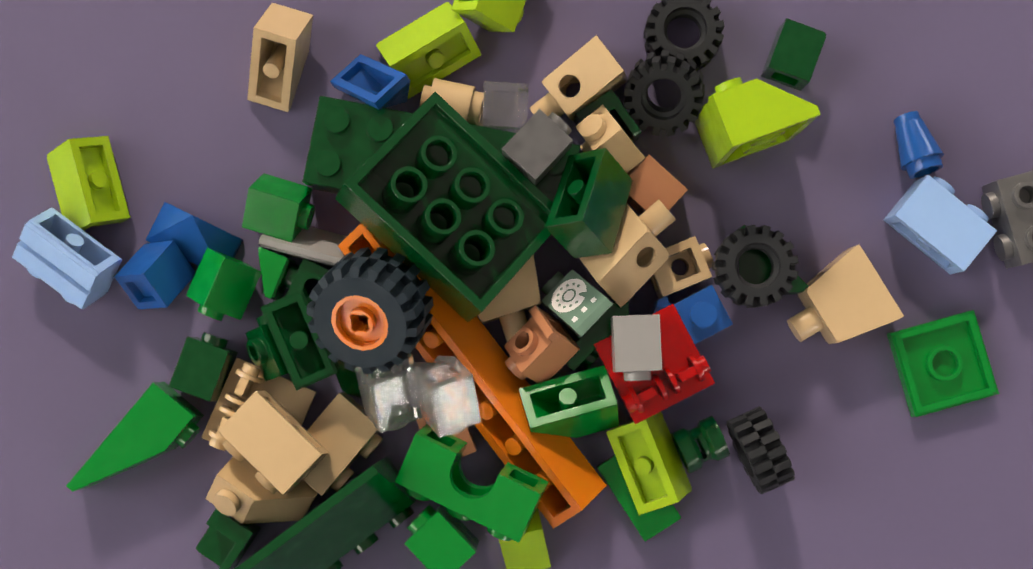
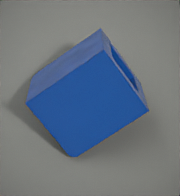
[114,240,195,309]

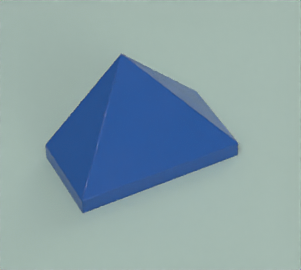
[330,54,410,110]
[146,202,243,266]

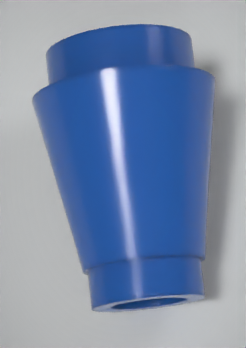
[893,111,944,179]

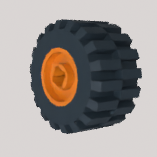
[307,247,434,374]

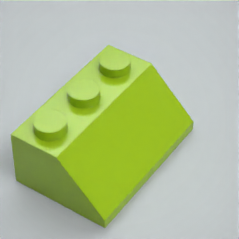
[695,77,821,169]

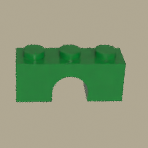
[395,423,549,543]

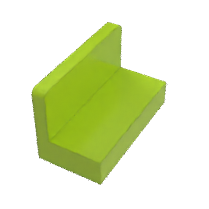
[376,2,482,99]
[47,136,130,230]
[606,412,692,515]

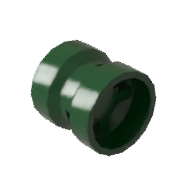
[671,416,730,474]

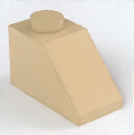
[247,3,313,112]
[205,457,318,524]

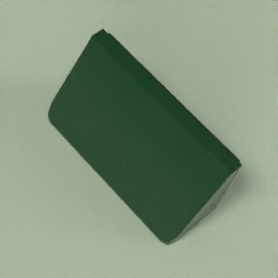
[260,289,341,391]

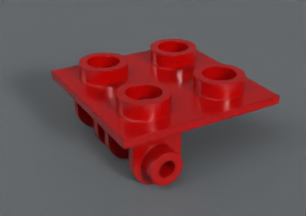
[594,304,715,425]

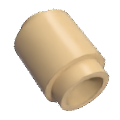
[420,78,485,126]

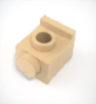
[575,104,645,173]
[650,236,714,299]

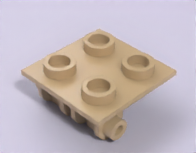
[201,358,316,451]

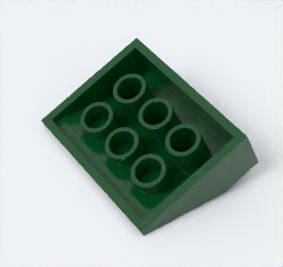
[335,92,553,322]
[235,456,417,569]

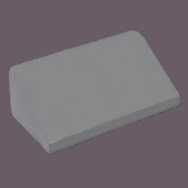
[258,227,347,267]

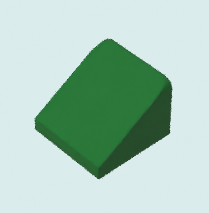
[258,247,295,300]

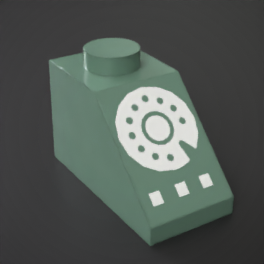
[541,269,613,339]

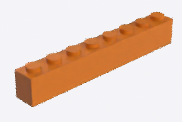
[338,223,607,529]

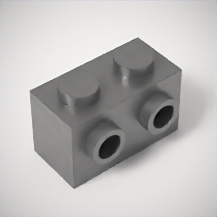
[981,171,1033,269]

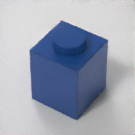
[674,285,733,344]

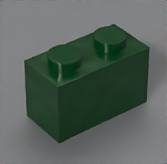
[545,148,633,258]

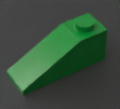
[66,382,204,492]

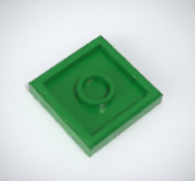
[887,310,999,417]

